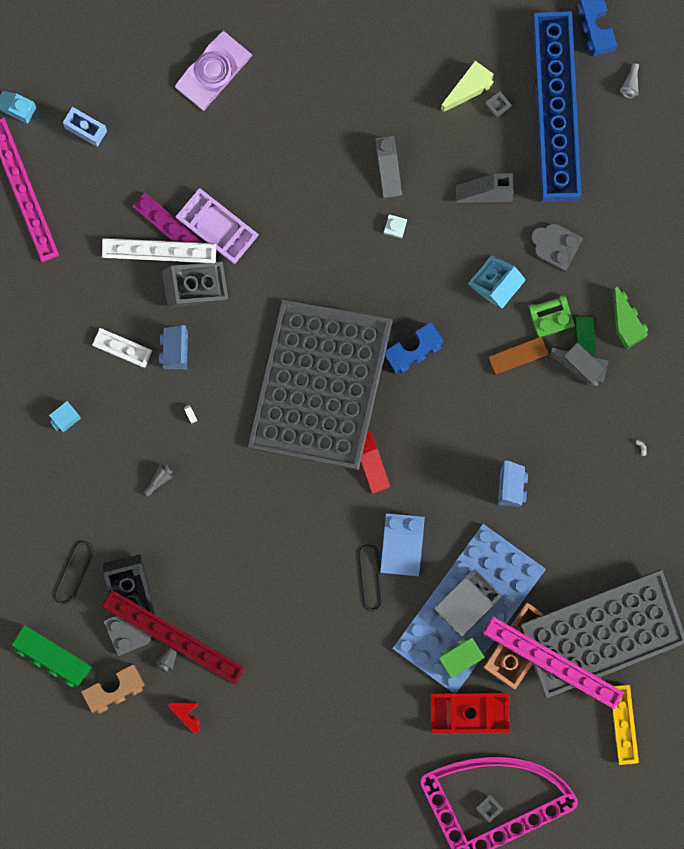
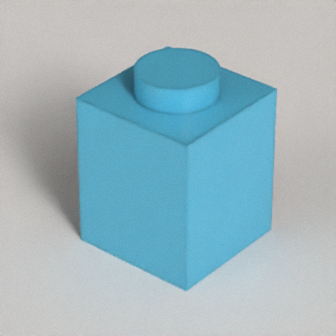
[49,401,81,432]

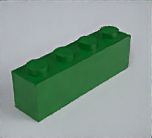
[12,625,92,688]

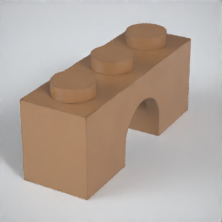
[82,664,146,714]

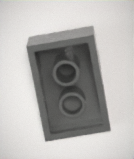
[162,262,228,308]

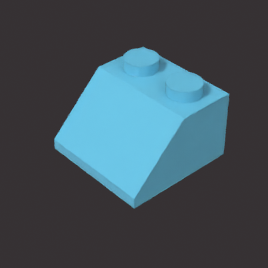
[468,255,526,308]

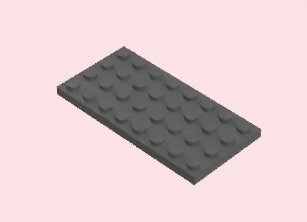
[519,570,684,698]

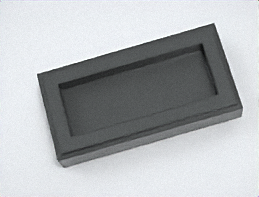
[564,343,605,384]

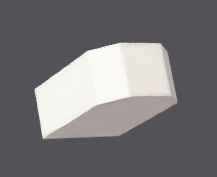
[184,405,197,424]

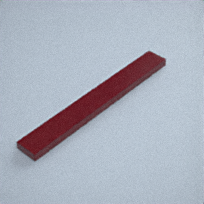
[101,589,245,685]

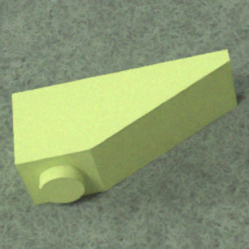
[441,61,494,112]

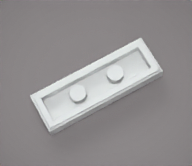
[92,328,152,368]

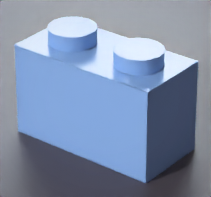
[63,107,107,147]

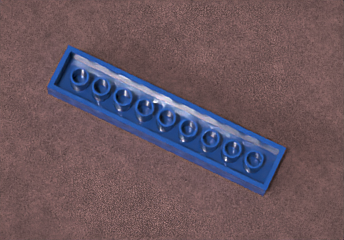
[532,12,582,203]

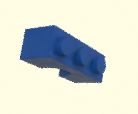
[577,0,617,56]
[384,322,444,374]

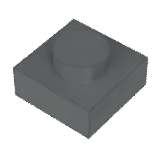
[485,91,512,119]
[476,795,503,823]

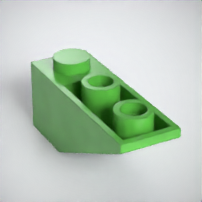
[613,286,648,350]

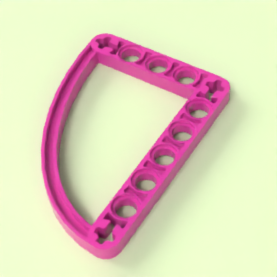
[420,757,578,849]

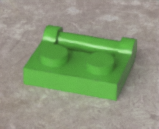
[528,294,575,338]

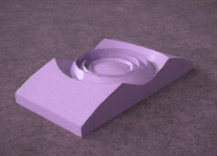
[175,31,252,111]
[176,188,259,264]

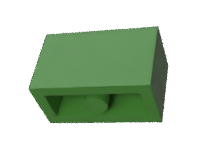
[439,637,485,679]

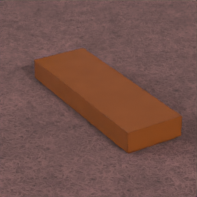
[488,337,549,375]

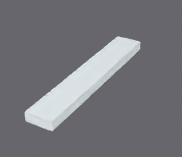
[102,238,216,263]

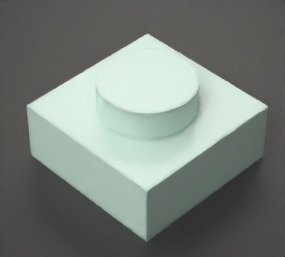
[384,215,407,239]

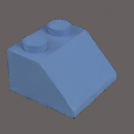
[159,325,188,369]

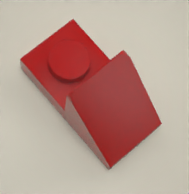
[168,703,201,734]

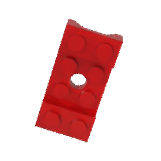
[431,693,510,733]

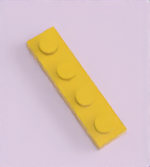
[612,685,639,765]

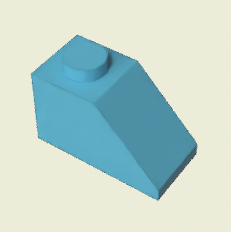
[0,91,36,124]

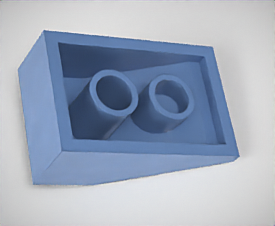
[498,461,528,507]
[380,514,425,576]

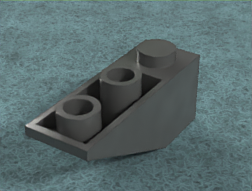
[456,173,513,203]

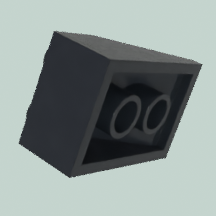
[103,554,155,615]

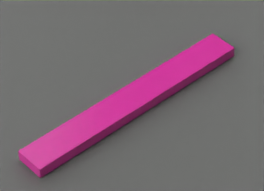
[0,117,60,262]
[482,616,624,710]

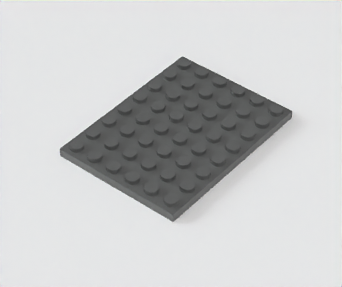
[248,300,393,470]

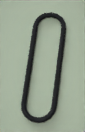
[55,541,93,605]
[359,545,383,612]

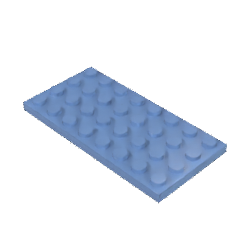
[393,524,546,694]

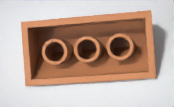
[483,602,544,689]

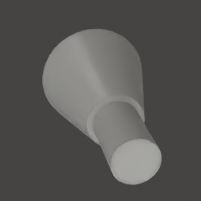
[620,63,639,98]

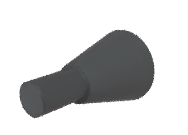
[143,464,174,497]
[155,647,177,672]

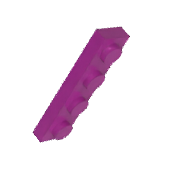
[133,192,202,243]

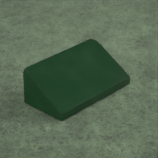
[574,316,596,355]

